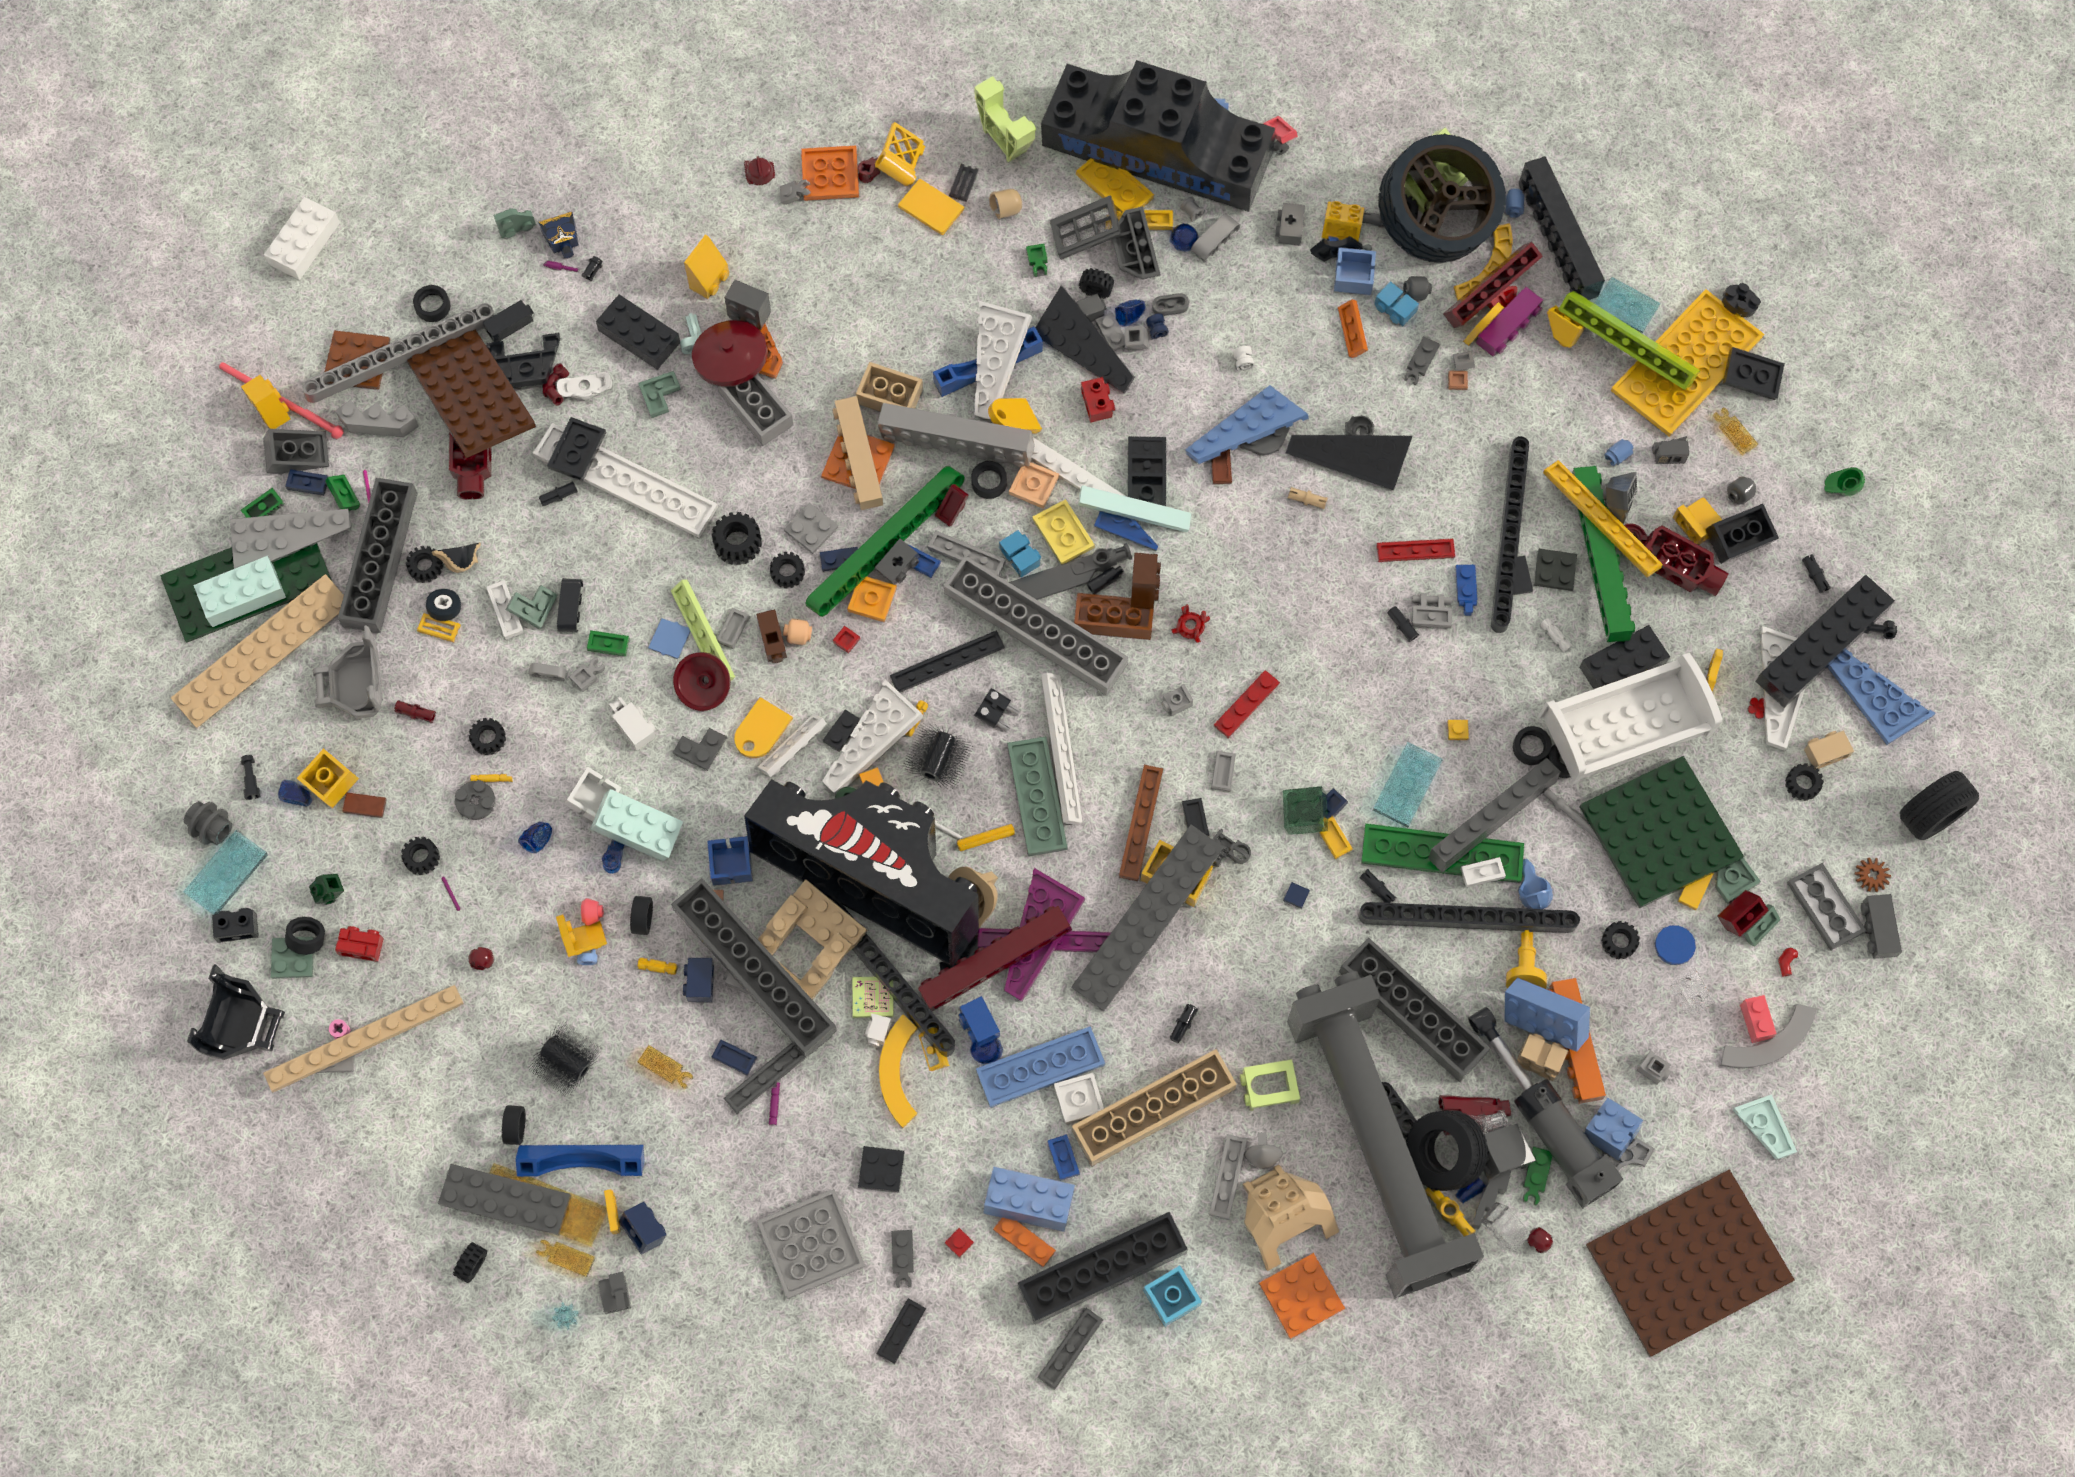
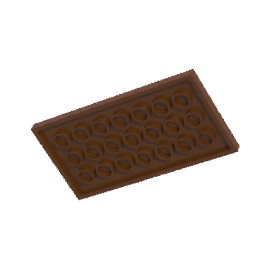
[407,329,536,458]

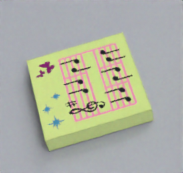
[852,977,893,1018]

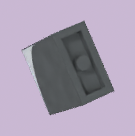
[1484,1124,1536,1180]

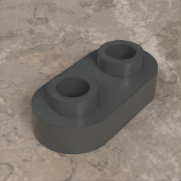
[1152,293,1189,316]

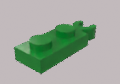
[1523,1146,1552,1205]

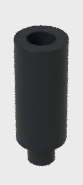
[1087,566,1124,594]

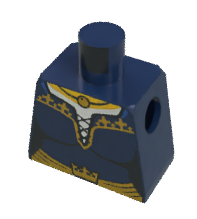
[538,212,579,259]

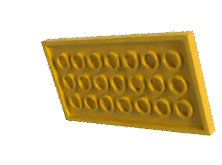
[1611,289,1764,437]

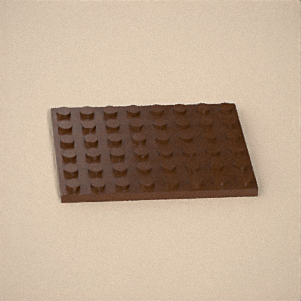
[1586,1169,1795,1357]

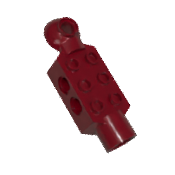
[449,432,492,500]
[1624,523,1729,597]

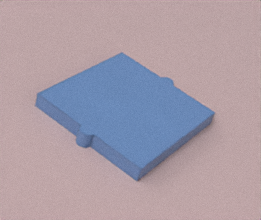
[648,618,690,659]

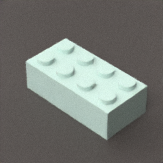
[194,556,286,627]
[590,789,683,861]

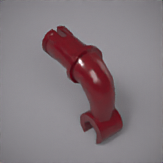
[542,363,569,406]

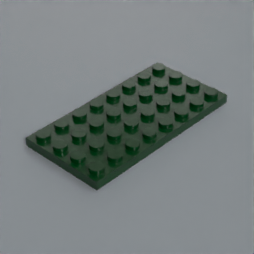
[160,544,333,643]

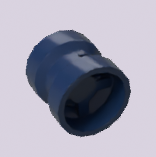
[1146,314,1169,339]

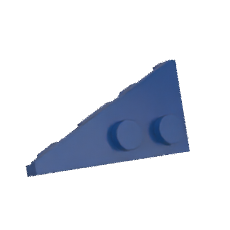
[1094,511,1158,551]

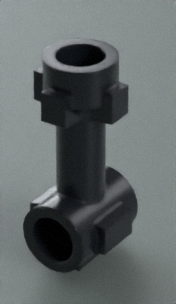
[1865,620,1897,639]

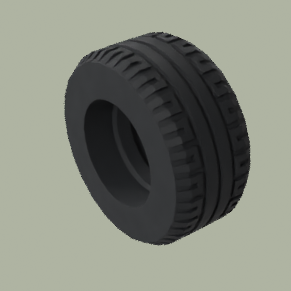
[1900,771,1979,840]
[1406,1110,1488,1191]

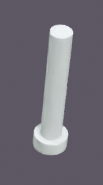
[935,820,962,840]

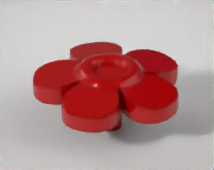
[1748,697,1764,719]

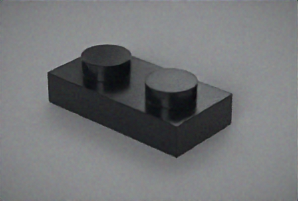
[823,709,860,752]

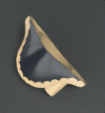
[432,543,481,573]

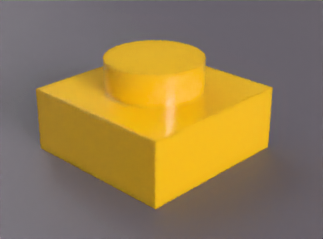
[1447,720,1469,740]

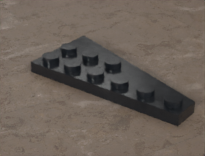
[1035,285,1135,393]
[1286,435,1413,490]

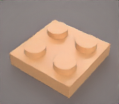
[1009,462,1059,509]

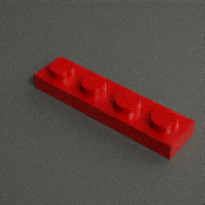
[1214,670,1280,738]

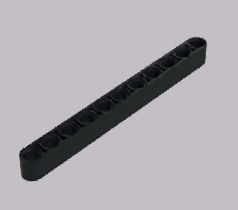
[1491,436,1529,633]
[814,883,955,1057]
[1358,902,1580,933]

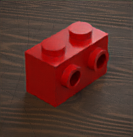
[1081,377,1115,423]

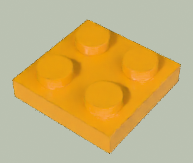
[847,577,897,622]

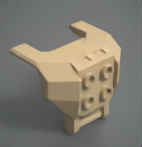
[1242,1164,1339,1271]

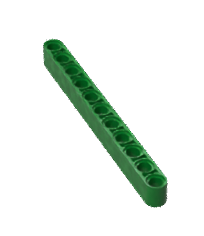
[805,466,965,617]

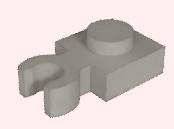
[780,180,811,205]
[569,657,605,692]

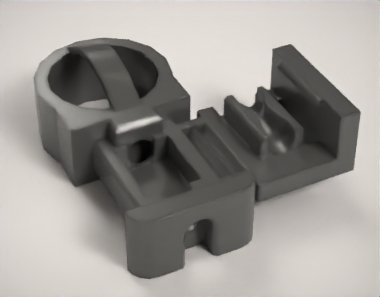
[1212,829,1251,867]

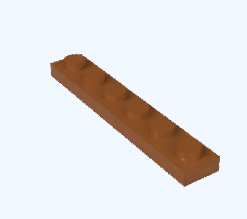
[1119,764,1163,882]

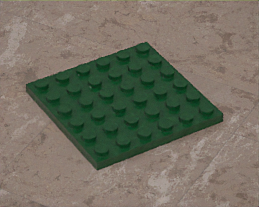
[1579,756,1744,909]

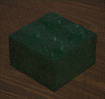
[1283,786,1328,834]

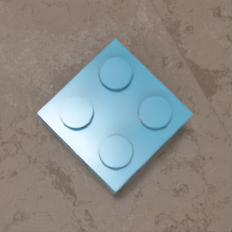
[1143,1265,1202,1327]

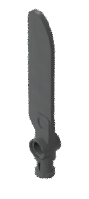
[1009,543,1132,600]

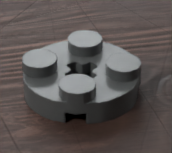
[455,780,496,820]

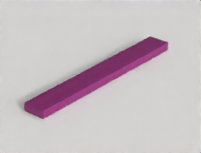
[978,928,1111,952]

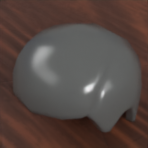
[1345,415,1374,435]

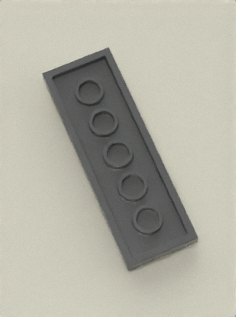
[438,1164,571,1236]

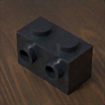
[212,908,258,943]

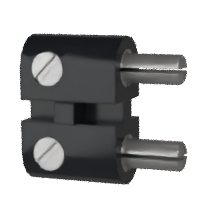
[974,687,1020,732]

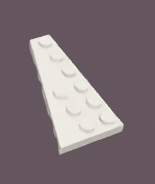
[974,301,1032,422]
[1761,626,1805,751]
[822,679,924,796]

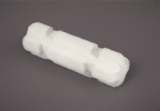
[1541,618,1572,652]

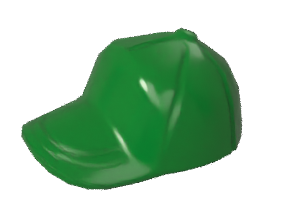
[1824,467,1865,496]

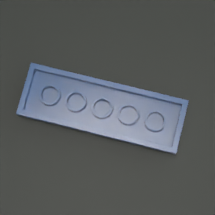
[976,1026,1105,1108]

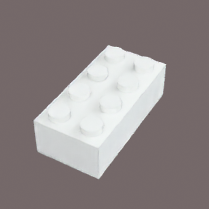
[264,197,340,280]

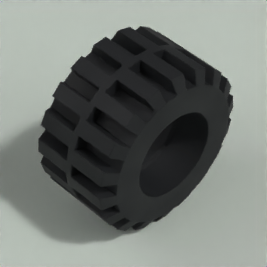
[712,512,762,565]

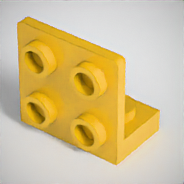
[1321,201,1364,241]
[1673,497,1722,545]
[556,914,607,957]

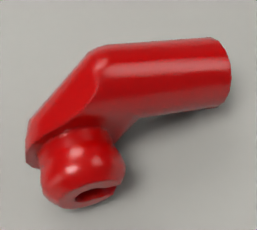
[1778,947,1798,977]

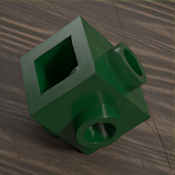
[309,873,344,905]

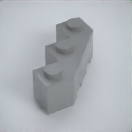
[335,400,419,437]

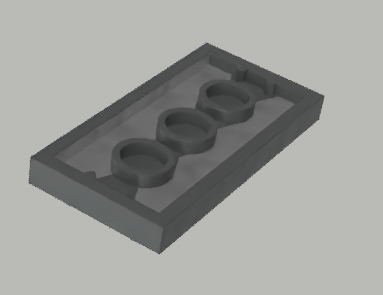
[1787,863,1867,951]

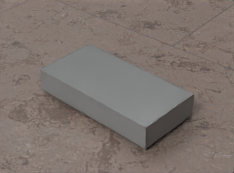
[716,608,750,649]
[1211,751,1236,792]

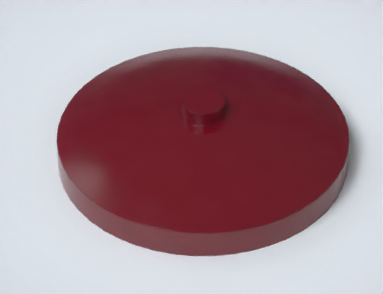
[692,320,768,387]

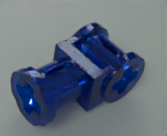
[602,839,625,874]

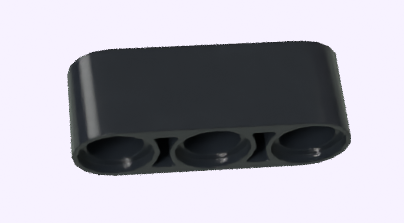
[557,578,583,632]
[1382,1082,1417,1137]

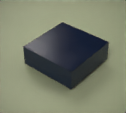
[1283,882,1310,909]

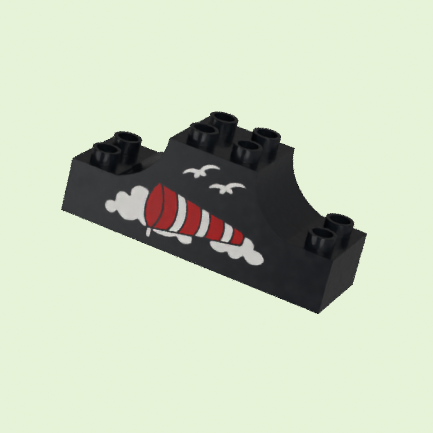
[744,779,979,967]

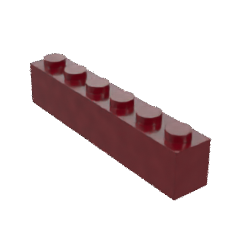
[1443,242,1543,328]

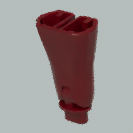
[1438,1095,1511,1136]

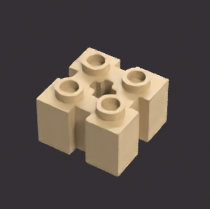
[1517,1034,1568,1081]

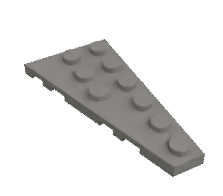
[230,509,351,569]

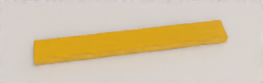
[1543,460,1663,578]

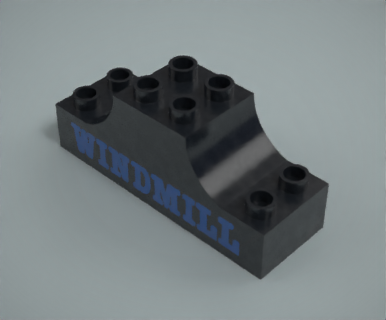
[1041,60,1276,212]

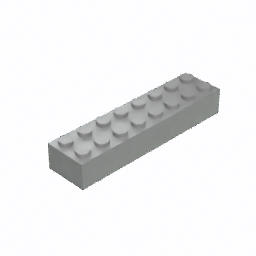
[877,403,1035,467]

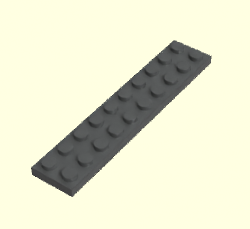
[1072,825,1224,1011]

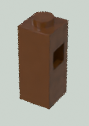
[756,609,787,663]

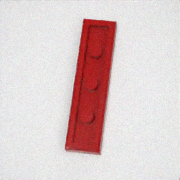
[1376,539,1455,562]

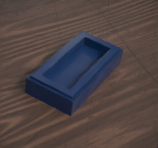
[711,1039,757,1076]

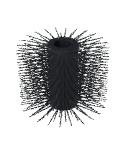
[904,723,973,789]
[529,1021,602,1097]

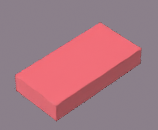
[1263,116,1298,144]

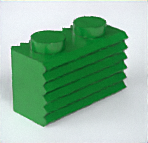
[241,488,285,518]

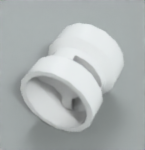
[1233,346,1255,371]

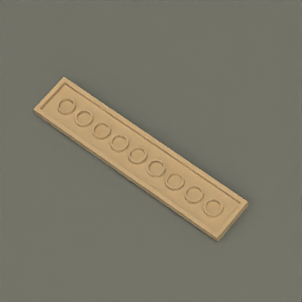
[171,574,344,728]

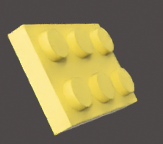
[1032,499,1095,565]

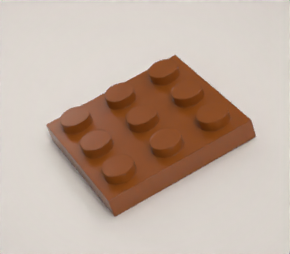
[324,330,391,390]

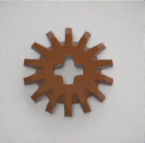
[1855,857,1891,892]

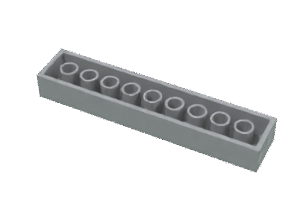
[944,556,1129,695]

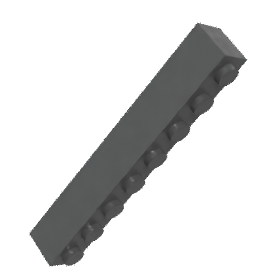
[1428,758,1561,873]

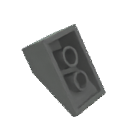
[263,429,329,474]

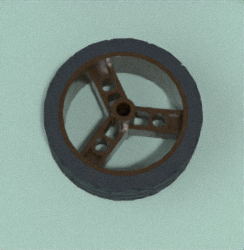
[1378,134,1506,263]

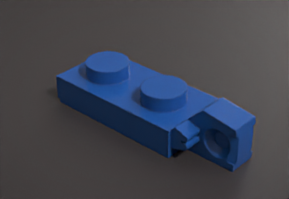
[1455,565,1478,616]

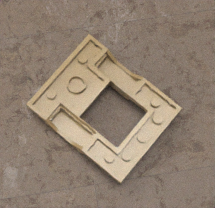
[758,879,868,1000]

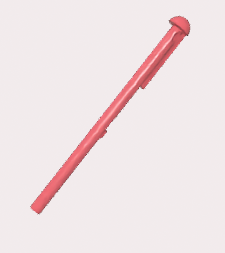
[219,362,344,439]

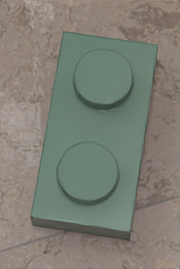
[1743,904,1781,947]

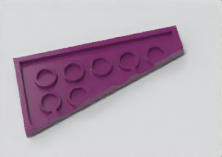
[1004,868,1086,1002]

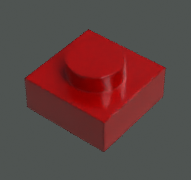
[833,626,860,654]
[945,1228,974,1258]

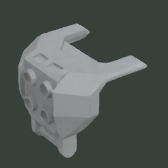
[313,625,383,719]

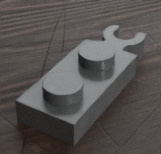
[1404,336,1440,385]
[891,1230,914,1288]

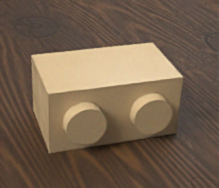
[1804,730,1854,769]

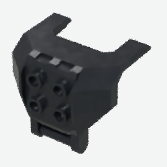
[187,964,285,1060]

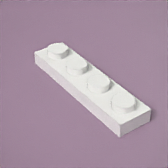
[758,714,827,777]

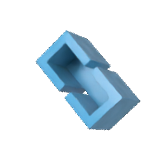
[1374,281,1419,326]
[999,530,1041,578]

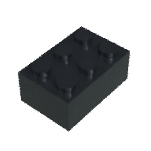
[1706,504,1779,564]

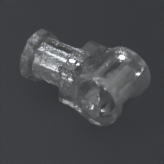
[1470,1109,1508,1134]

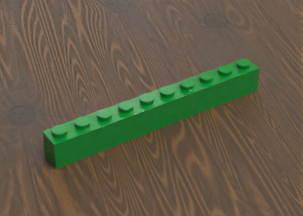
[1572,466,1635,643]

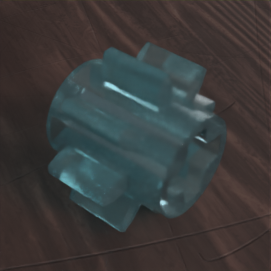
[552,1302,579,1330]

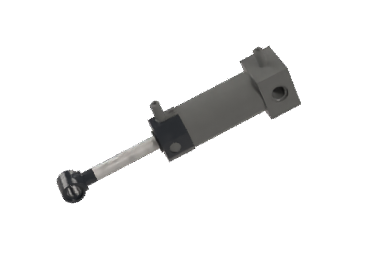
[1468,1007,1624,1209]

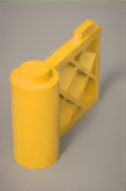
[875,122,925,186]

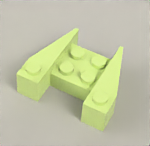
[974,76,1036,163]

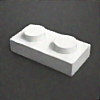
[1461,857,1506,887]

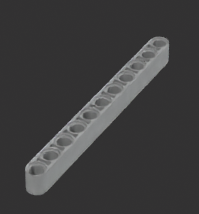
[302,303,494,403]

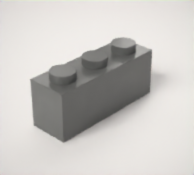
[1861,894,1902,959]

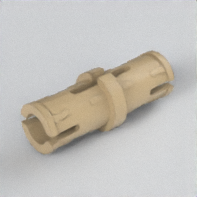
[1288,487,1328,509]

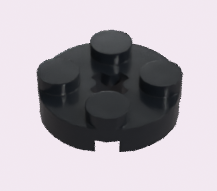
[1722,283,1761,317]

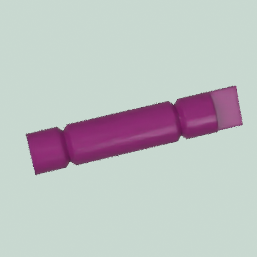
[769,1082,780,1125]

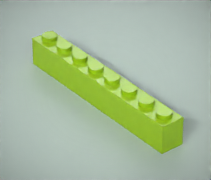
[1558,291,1700,390]

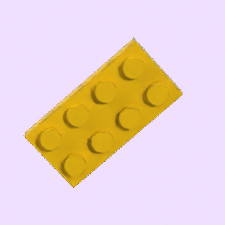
[1076,158,1154,211]

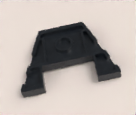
[486,333,561,388]

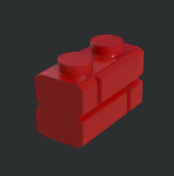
[335,926,384,962]

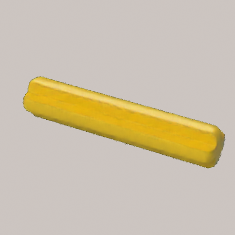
[957,824,1015,851]

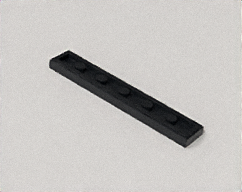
[890,630,1005,693]

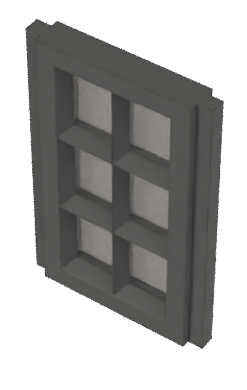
[1050,195,1121,260]

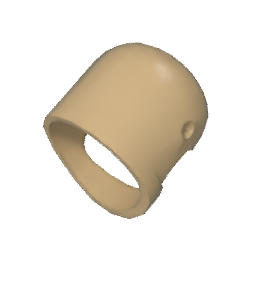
[989,189,1022,219]

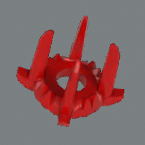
[1171,604,1211,643]

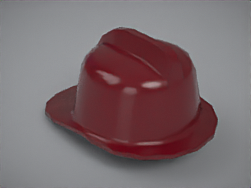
[744,156,775,185]

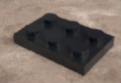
[1723,347,1785,400]
[547,417,606,481]

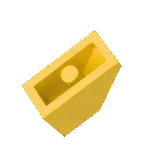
[1547,305,1585,348]

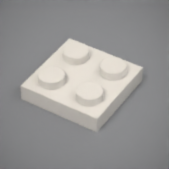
[1054,1073,1104,1124]

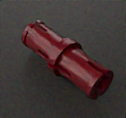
[394,700,436,723]

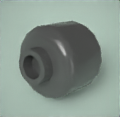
[1403,276,1432,301]
[1727,476,1756,505]

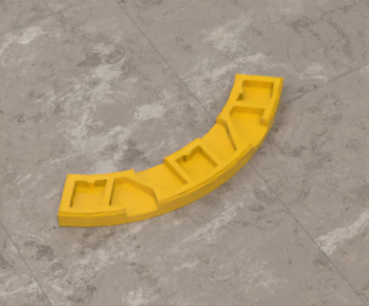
[1454,223,1513,301]
[879,1014,918,1128]

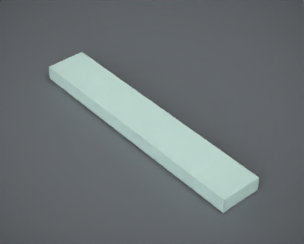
[1078,485,1191,532]

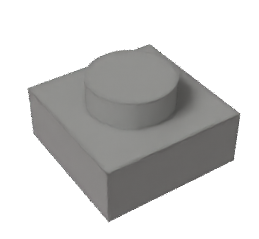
[1453,351,1475,371]

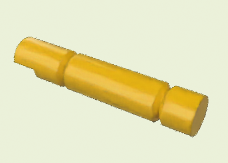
[470,774,513,782]

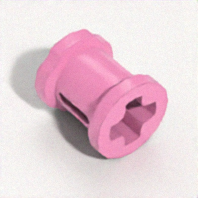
[329,1019,351,1039]

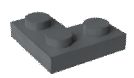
[673,728,727,771]

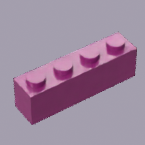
[1476,287,1543,357]

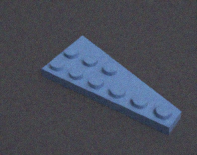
[1185,385,1309,464]
[1828,650,1936,745]

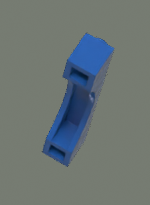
[933,326,1043,397]
[515,1145,645,1177]

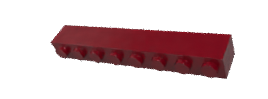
[918,906,1072,1011]

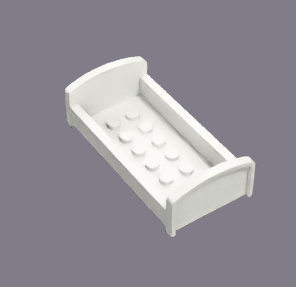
[1538,652,1722,785]

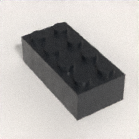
[596,294,680,370]
[1579,625,1670,689]

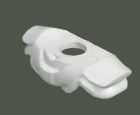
[557,372,612,400]

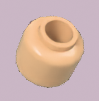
[783,619,812,645]

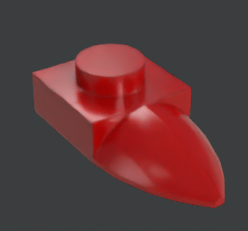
[1487,286,1517,315]

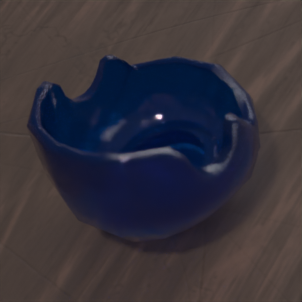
[1169,223,1199,252]
[970,1038,1003,1064]

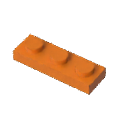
[1338,299,1368,358]
[993,1218,1056,1267]

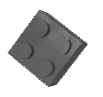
[724,279,771,330]

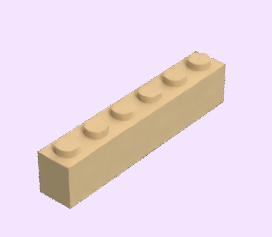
[832,396,883,510]

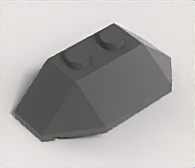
[1112,206,1161,280]
[1603,472,1637,524]

